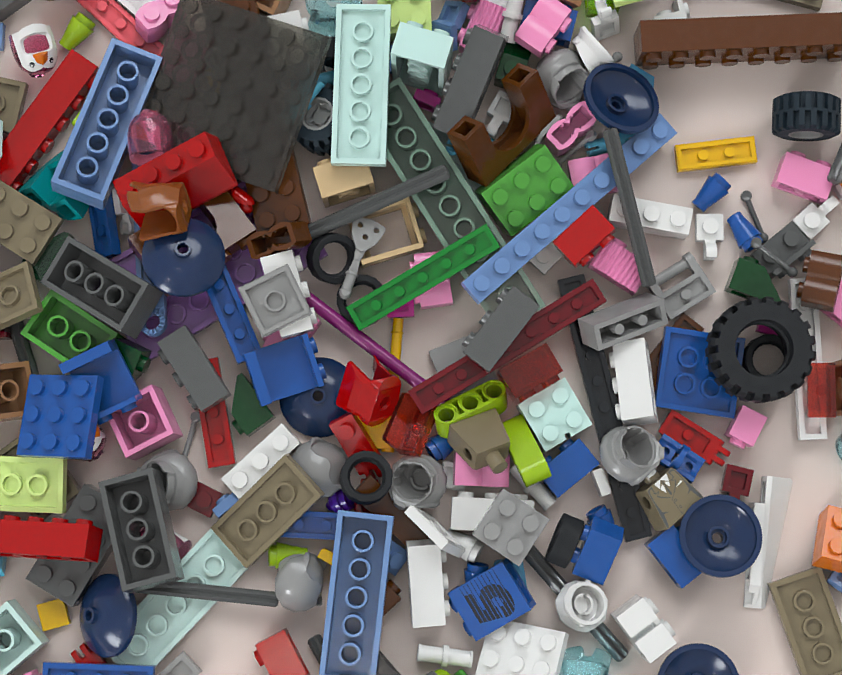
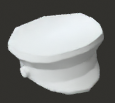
[571,26,615,73]
[555,579,608,632]

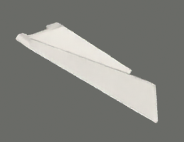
[743,476,793,609]

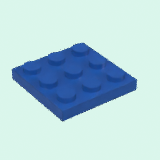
[655,326,746,419]
[16,374,104,460]

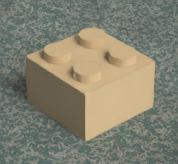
[313,158,376,208]

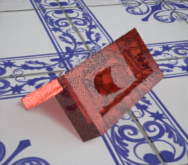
[806,363,836,419]
[382,392,438,457]

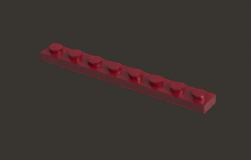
[408,278,607,415]

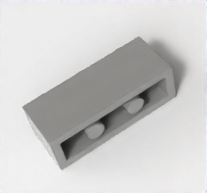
[578,292,668,351]

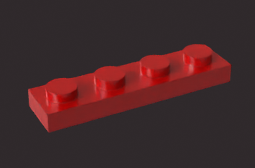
[199,357,236,468]

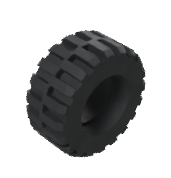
[705,296,816,403]

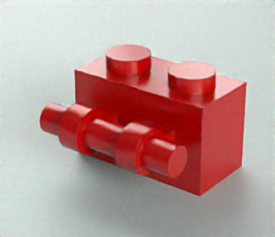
[553,205,615,268]

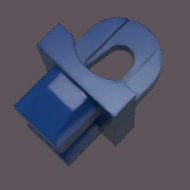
[658,434,705,484]

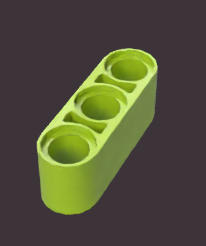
[434,380,508,439]
[502,414,552,487]

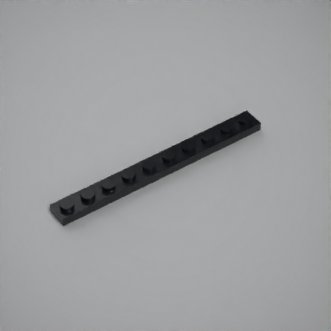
[557,274,652,542]

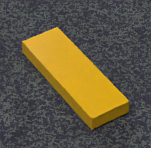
[674,136,758,173]

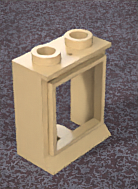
[348,197,427,269]

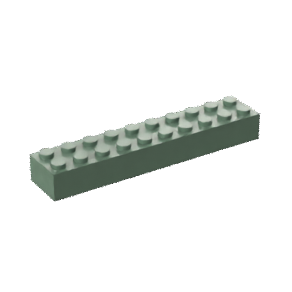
[387,77,546,313]

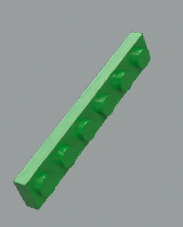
[346,224,501,331]

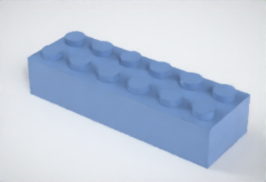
[51,38,163,210]
[319,510,395,675]

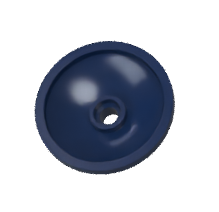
[583,63,659,134]
[142,218,225,297]
[279,357,348,438]
[679,494,762,578]
[79,574,137,658]
[658,643,739,675]

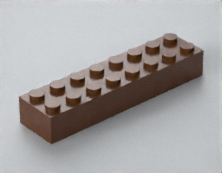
[634,12,842,69]

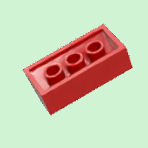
[112,131,238,228]

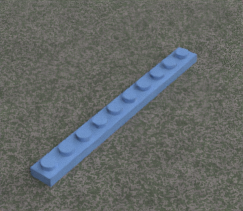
[461,113,677,304]

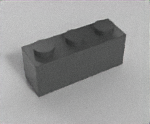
[462,286,540,373]
[157,325,232,413]

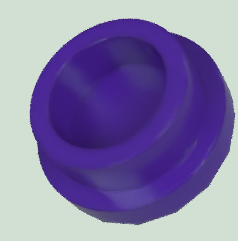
[325,489,354,513]

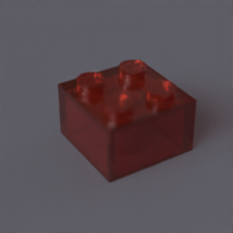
[496,343,563,403]

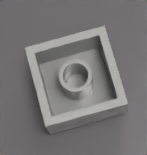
[471,489,550,566]

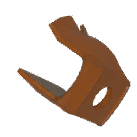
[127,181,192,241]

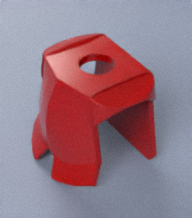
[336,355,401,427]

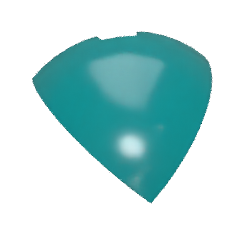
[18,150,89,220]

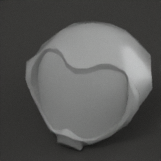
[536,49,589,111]
[599,425,664,486]
[292,437,348,497]
[137,449,198,511]
[389,453,447,510]
[275,552,327,612]

